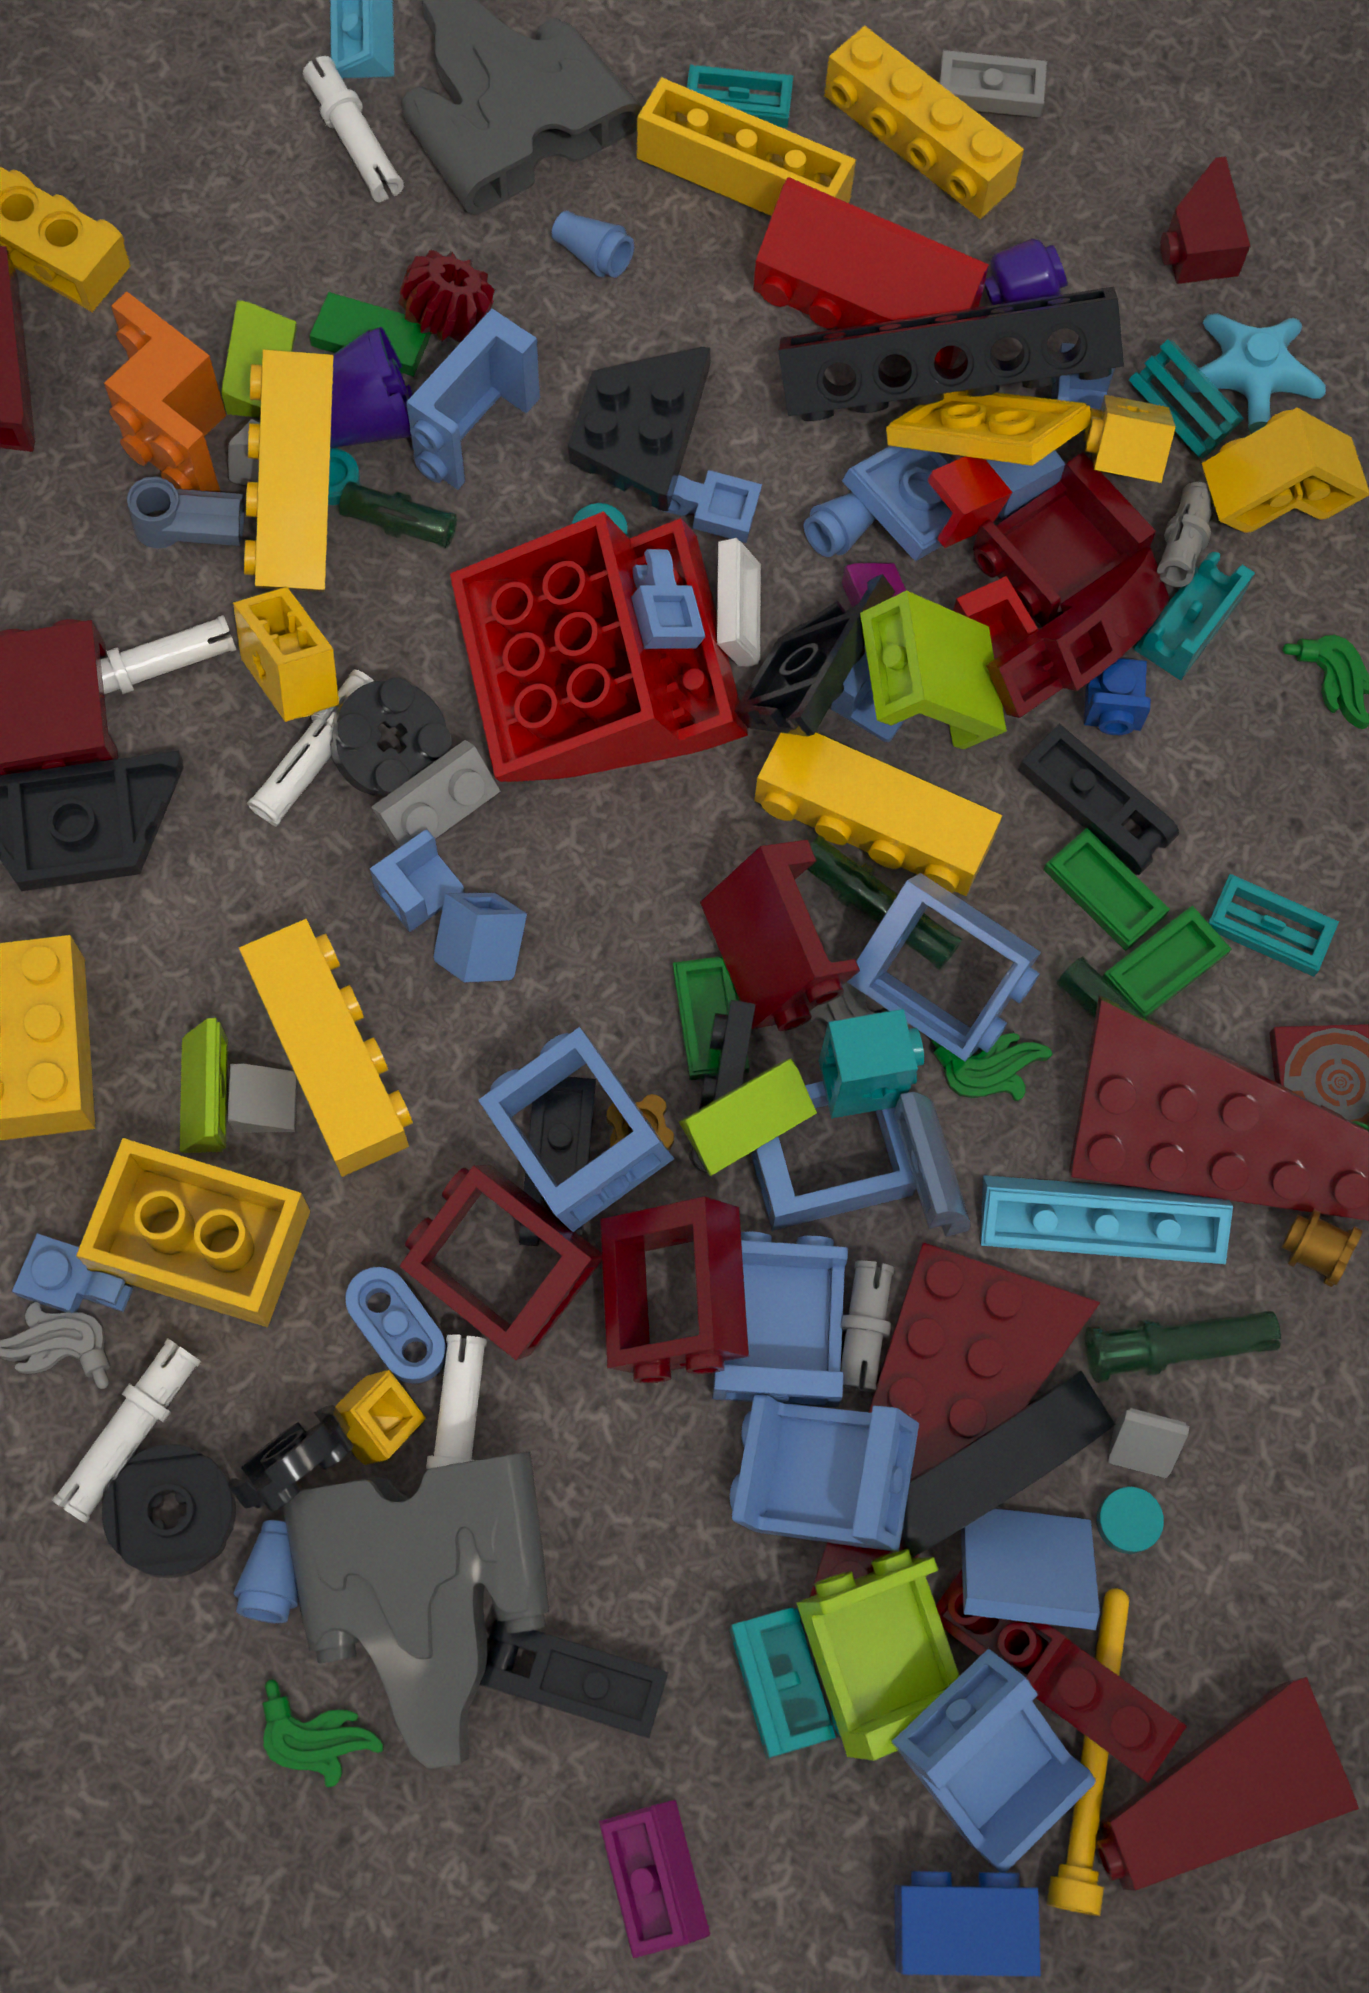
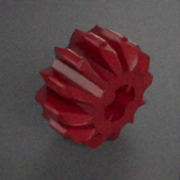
[398,250,495,343]

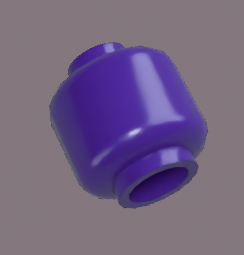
[984,239,1068,305]

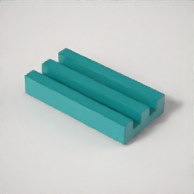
[687,65,794,128]
[1128,339,1245,458]
[1208,874,1339,977]

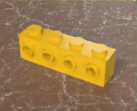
[824,25,1024,219]
[637,77,856,216]
[244,350,334,592]
[754,732,1003,897]
[239,919,413,1177]

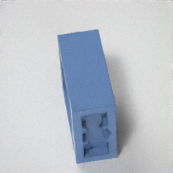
[847,873,1041,1061]
[478,1027,674,1232]
[750,1081,916,1231]

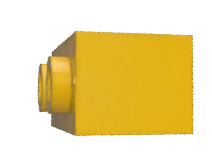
[1083,395,1176,483]
[233,587,339,722]

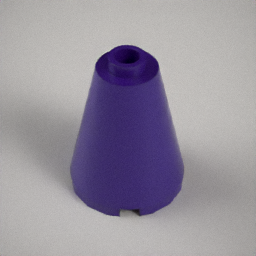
[260,327,413,448]

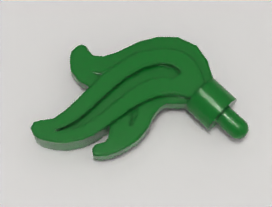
[1282,635,1369,729]
[930,1033,1053,1101]
[262,1679,384,1787]

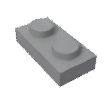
[939,50,1047,118]
[371,740,501,849]

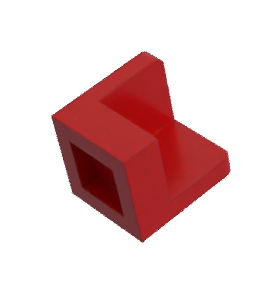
[928,456,1013,548]
[953,576,1038,660]

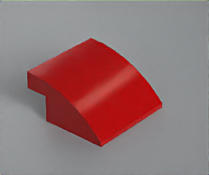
[450,511,748,782]

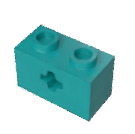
[818,1009,924,1119]

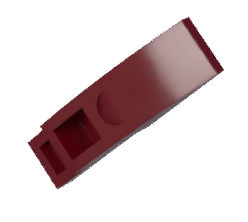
[986,547,1169,718]
[936,1569,1187,1783]

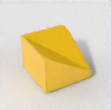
[335,1369,426,1465]

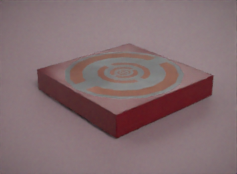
[1269,1024,1369,1124]

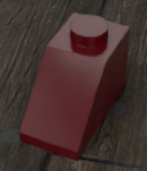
[1160,156,1251,284]

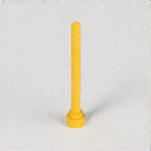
[1046,1588,1129,1916]

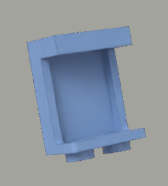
[406,309,540,490]
[712,1232,848,1407]
[730,1394,919,1552]
[892,1649,1096,1873]

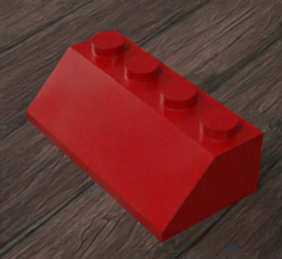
[753,177,989,369]

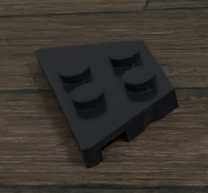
[568,347,711,511]
[735,574,895,737]
[0,750,184,891]

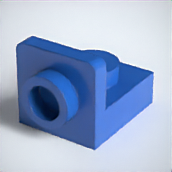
[1084,658,1151,735]

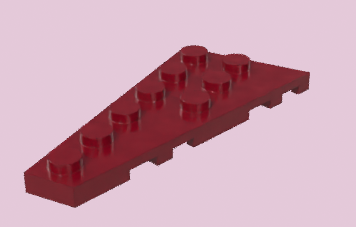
[1069,995,1369,1221]
[809,1242,1101,1597]

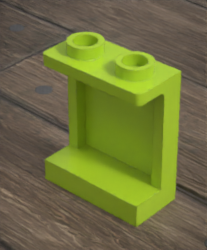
[860,590,1007,749]
[796,1549,959,1761]

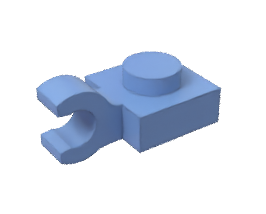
[660,470,762,543]
[631,549,706,649]
[12,1233,133,1314]

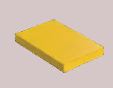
[886,390,1091,466]

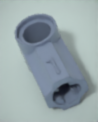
[127,477,245,549]

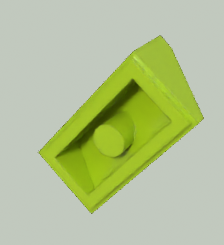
[222,300,297,417]
[180,1018,228,1153]
[679,1058,817,1176]

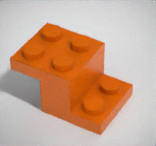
[104,292,226,492]

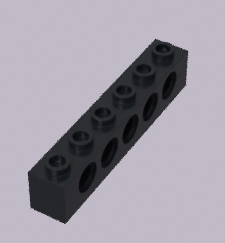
[778,287,1124,421]

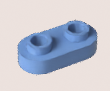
[345,1267,447,1384]

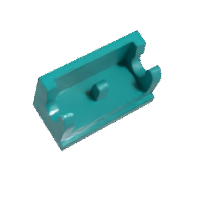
[1134,552,1255,681]
[729,1607,836,1759]

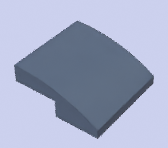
[894,1092,970,1237]

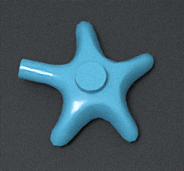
[1184,314,1326,433]

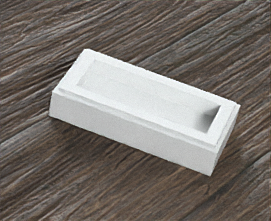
[717,538,761,666]

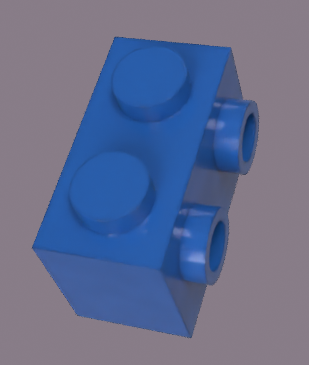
[894,1871,1041,1976]

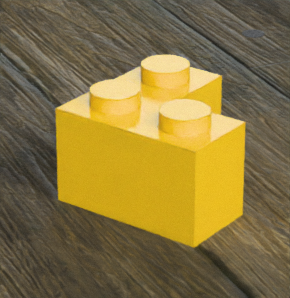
[1201,408,1369,533]

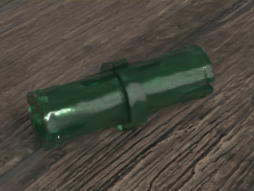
[339,481,457,548]

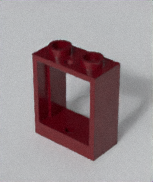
[399,1165,603,1360]
[600,1196,749,1383]

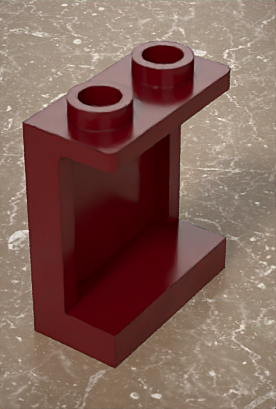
[973,452,1156,627]
[0,619,118,775]
[700,840,860,1031]

